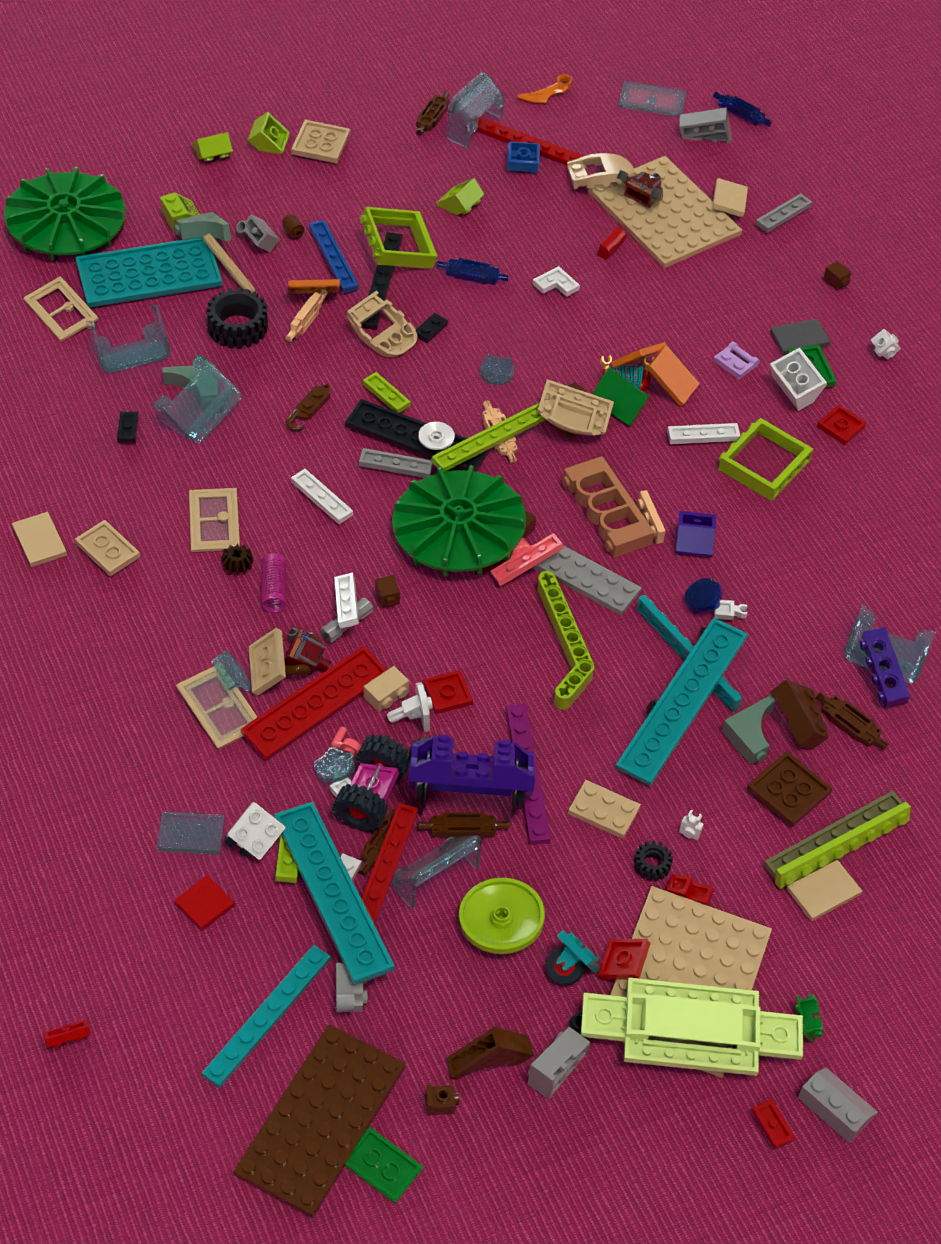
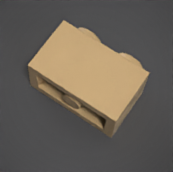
[364,666,409,712]

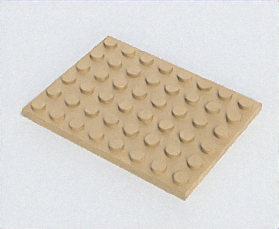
[588,156,742,268]
[611,886,772,1078]

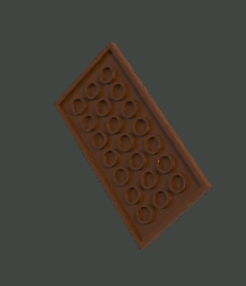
[233,1025,406,1218]

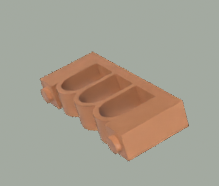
[562,456,655,558]

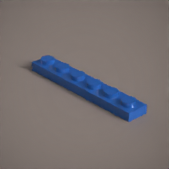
[309,220,359,293]

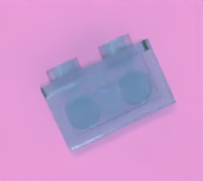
[212,650,252,692]

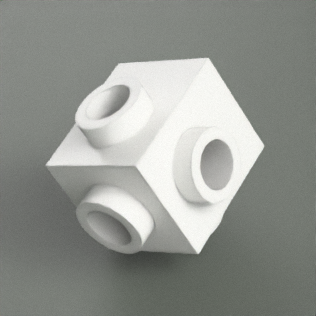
[871,329,901,360]

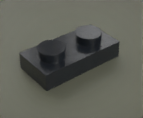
[416,313,448,344]
[117,412,139,443]

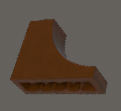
[446,1027,534,1079]

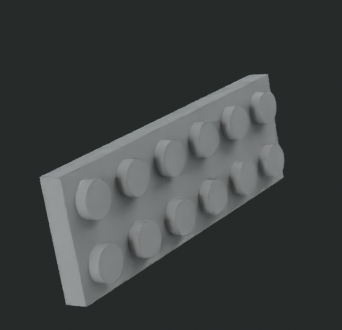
[532,536,642,616]

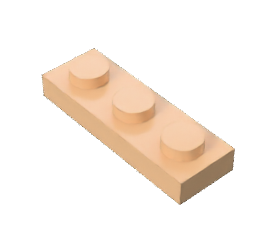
[637,490,666,544]

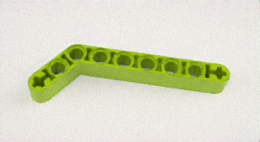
[537,571,594,710]

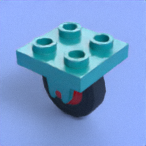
[546,930,600,986]

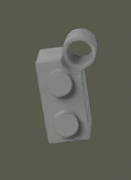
[236,214,280,252]
[336,963,367,1012]

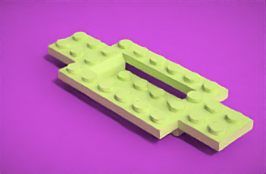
[581,978,803,1076]

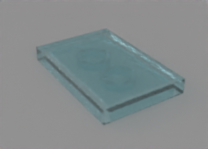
[157,812,225,855]

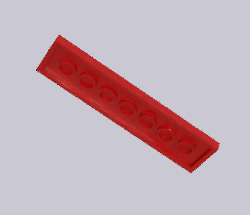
[241,646,387,761]

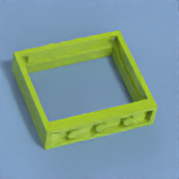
[360,207,438,269]
[718,418,813,501]

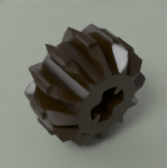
[221,543,254,576]

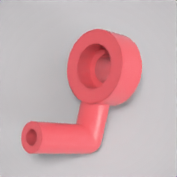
[331,727,361,758]

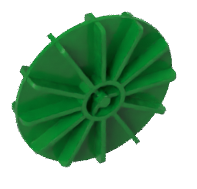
[4,167,125,261]
[392,465,526,576]

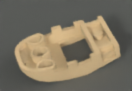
[567,153,635,189]
[346,291,417,358]

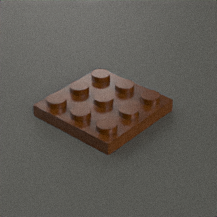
[747,751,833,827]

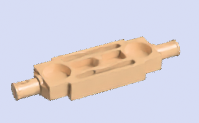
[285,290,328,342]
[482,401,518,463]

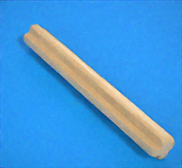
[203,234,255,294]

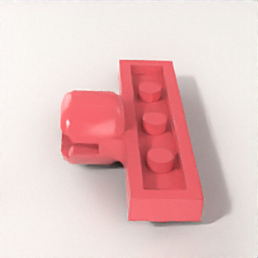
[490,533,564,586]

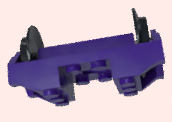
[409,735,535,817]

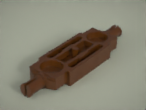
[416,91,450,136]
[816,692,889,750]
[359,803,412,876]
[418,812,509,838]

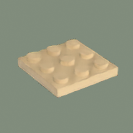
[291,120,350,163]

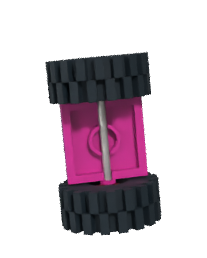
[332,734,411,832]

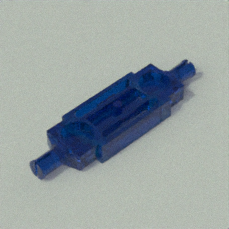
[713,92,772,127]
[436,258,509,285]

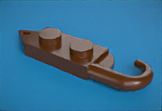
[286,384,330,431]

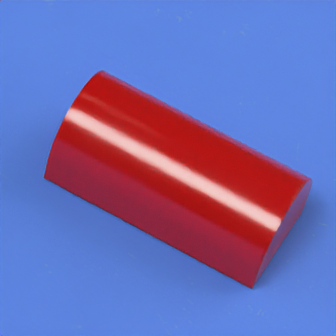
[597,227,626,259]

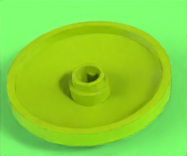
[459,878,545,954]

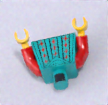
[600,355,654,392]

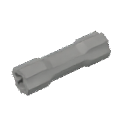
[320,597,373,643]

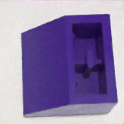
[675,511,716,557]

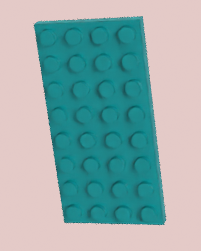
[76,237,222,308]

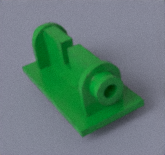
[796,995,824,1043]

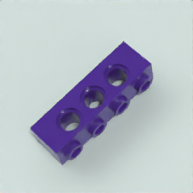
[859,627,910,708]

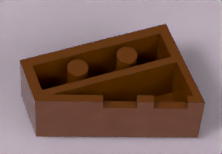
[770,680,829,750]

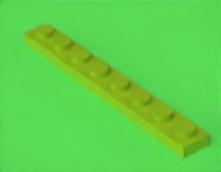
[431,402,546,472]
[775,802,911,889]

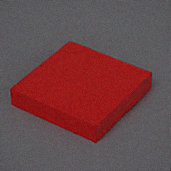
[817,405,867,445]
[423,670,473,714]
[174,875,235,932]
[598,939,651,979]

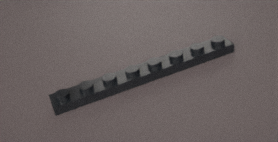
[361,232,403,330]

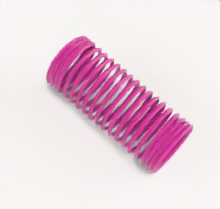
[262,553,286,612]

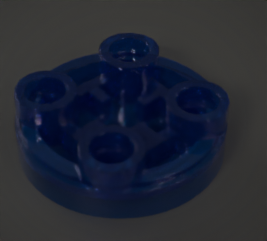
[685,578,723,613]

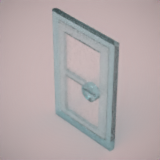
[618,81,687,117]

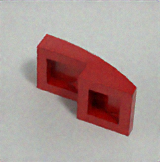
[666,873,714,906]

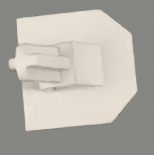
[387,682,433,732]

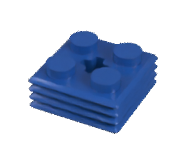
[507,142,540,173]

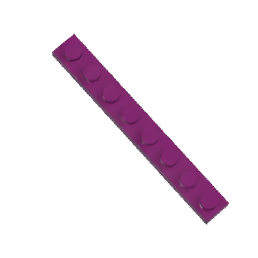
[506,704,551,845]

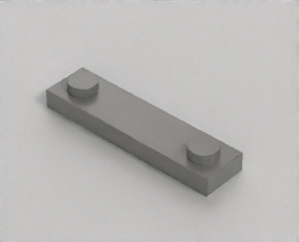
[756,194,812,233]
[359,448,433,478]

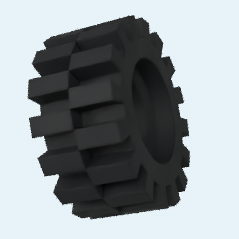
[634,841,673,881]

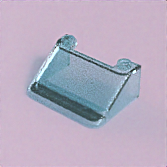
[152,354,241,443]
[845,605,936,683]
[392,835,482,909]

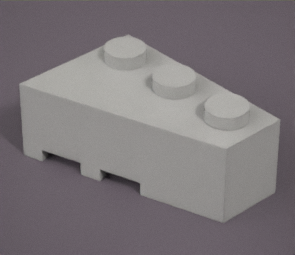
[680,108,732,144]
[527,1027,590,1099]

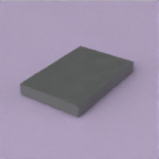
[770,319,830,355]

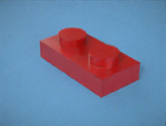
[43,1019,91,1048]
[751,1099,795,1150]

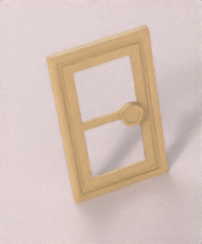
[23,276,99,342]

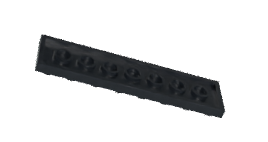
[345,399,489,472]

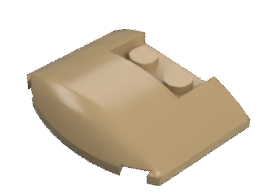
[537,379,614,435]

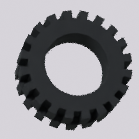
[206,288,268,349]

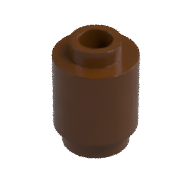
[282,214,305,239]

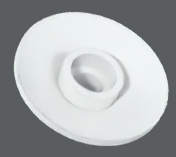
[419,422,455,450]

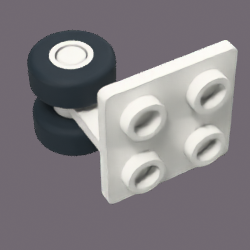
[224,802,285,860]

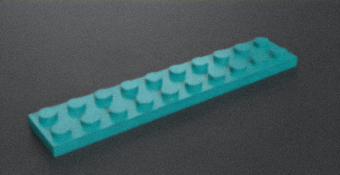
[616,618,748,786]
[274,802,395,985]

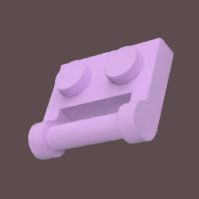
[713,341,760,379]

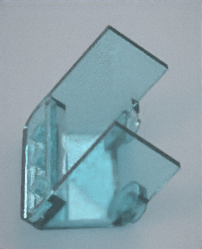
[447,72,505,149]
[86,305,170,372]

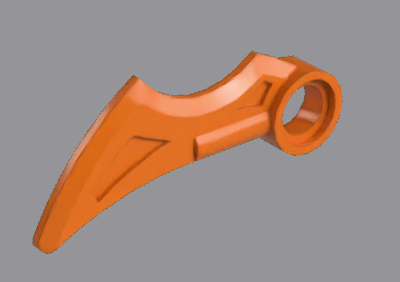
[517,74,572,104]

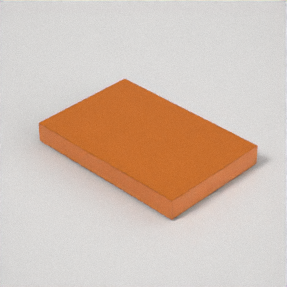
[288,279,340,294]
[612,342,666,368]
[646,345,700,406]

